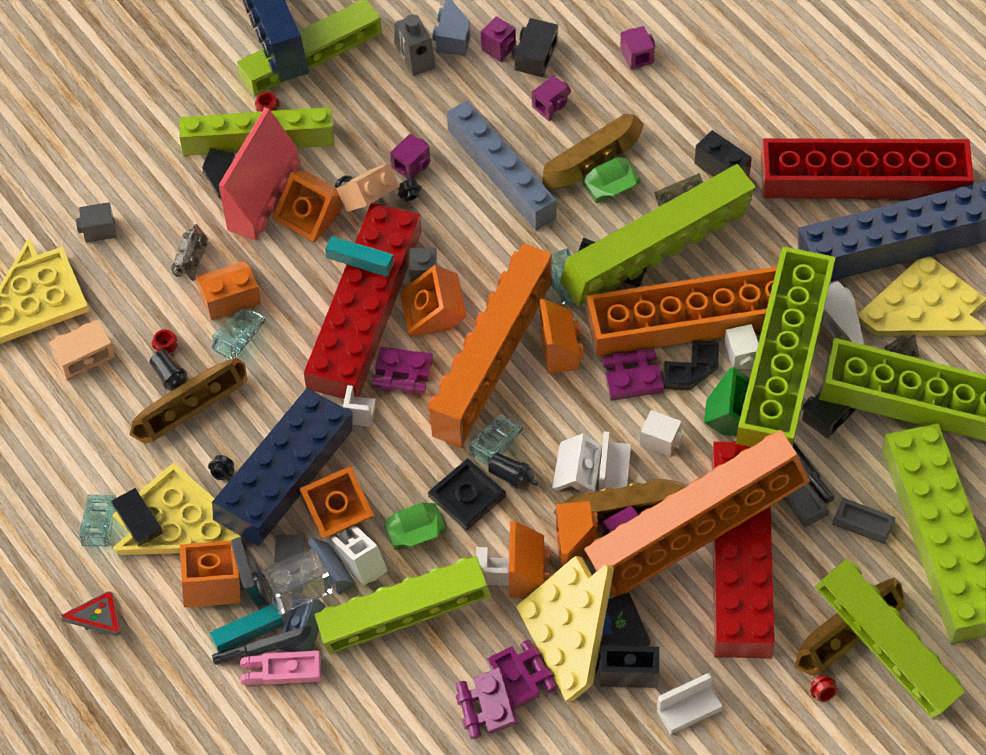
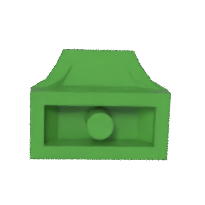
[583,158,640,203]
[384,503,446,550]

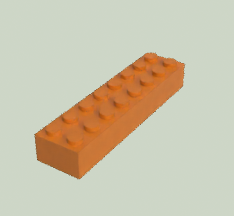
[428,243,552,448]
[586,266,777,357]
[584,430,811,597]

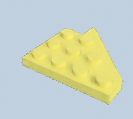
[0,239,89,344]
[857,256,986,337]
[112,463,245,555]
[516,556,614,702]

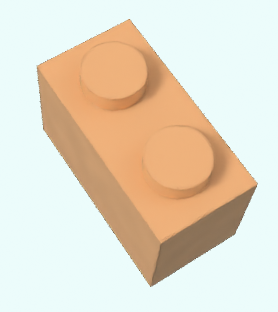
[336,163,400,212]
[49,320,115,380]

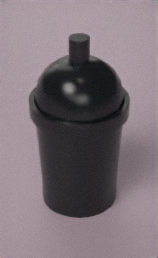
[149,350,188,391]
[488,453,539,489]

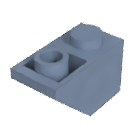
[432,0,471,56]

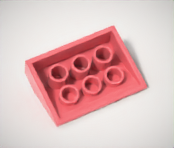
[219,108,301,240]

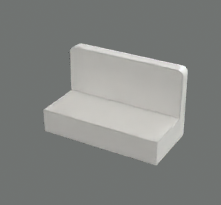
[599,432,631,491]
[552,433,602,492]
[657,673,722,735]

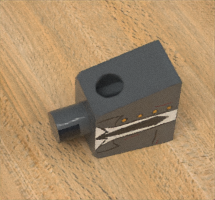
[394,14,435,76]

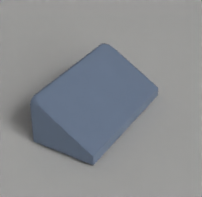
[308,538,356,594]
[280,596,326,652]

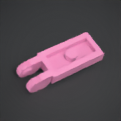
[240,651,322,686]

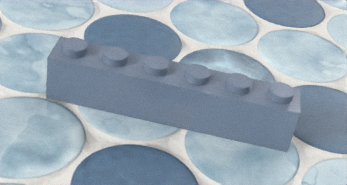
[447,100,557,231]

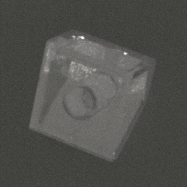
[258,548,332,615]

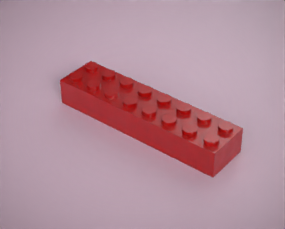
[761,138,974,199]
[304,203,422,399]
[712,441,775,659]

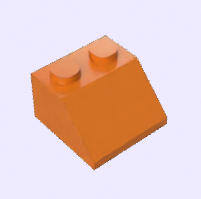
[272,171,343,242]
[195,261,261,320]
[400,265,467,336]
[540,299,584,373]
[300,466,374,539]
[556,501,598,569]
[509,521,550,598]
[180,541,241,608]

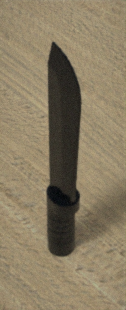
[793,442,835,503]
[212,625,311,665]

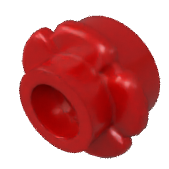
[255,92,280,112]
[152,329,178,353]
[810,675,838,702]

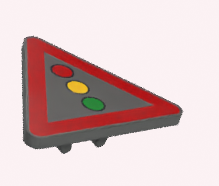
[61,591,120,636]

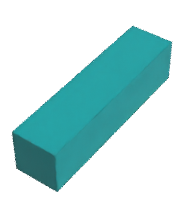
[325,236,394,277]
[210,603,284,652]

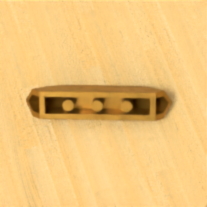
[542,114,644,188]
[130,357,248,444]
[554,479,688,525]
[794,577,906,676]

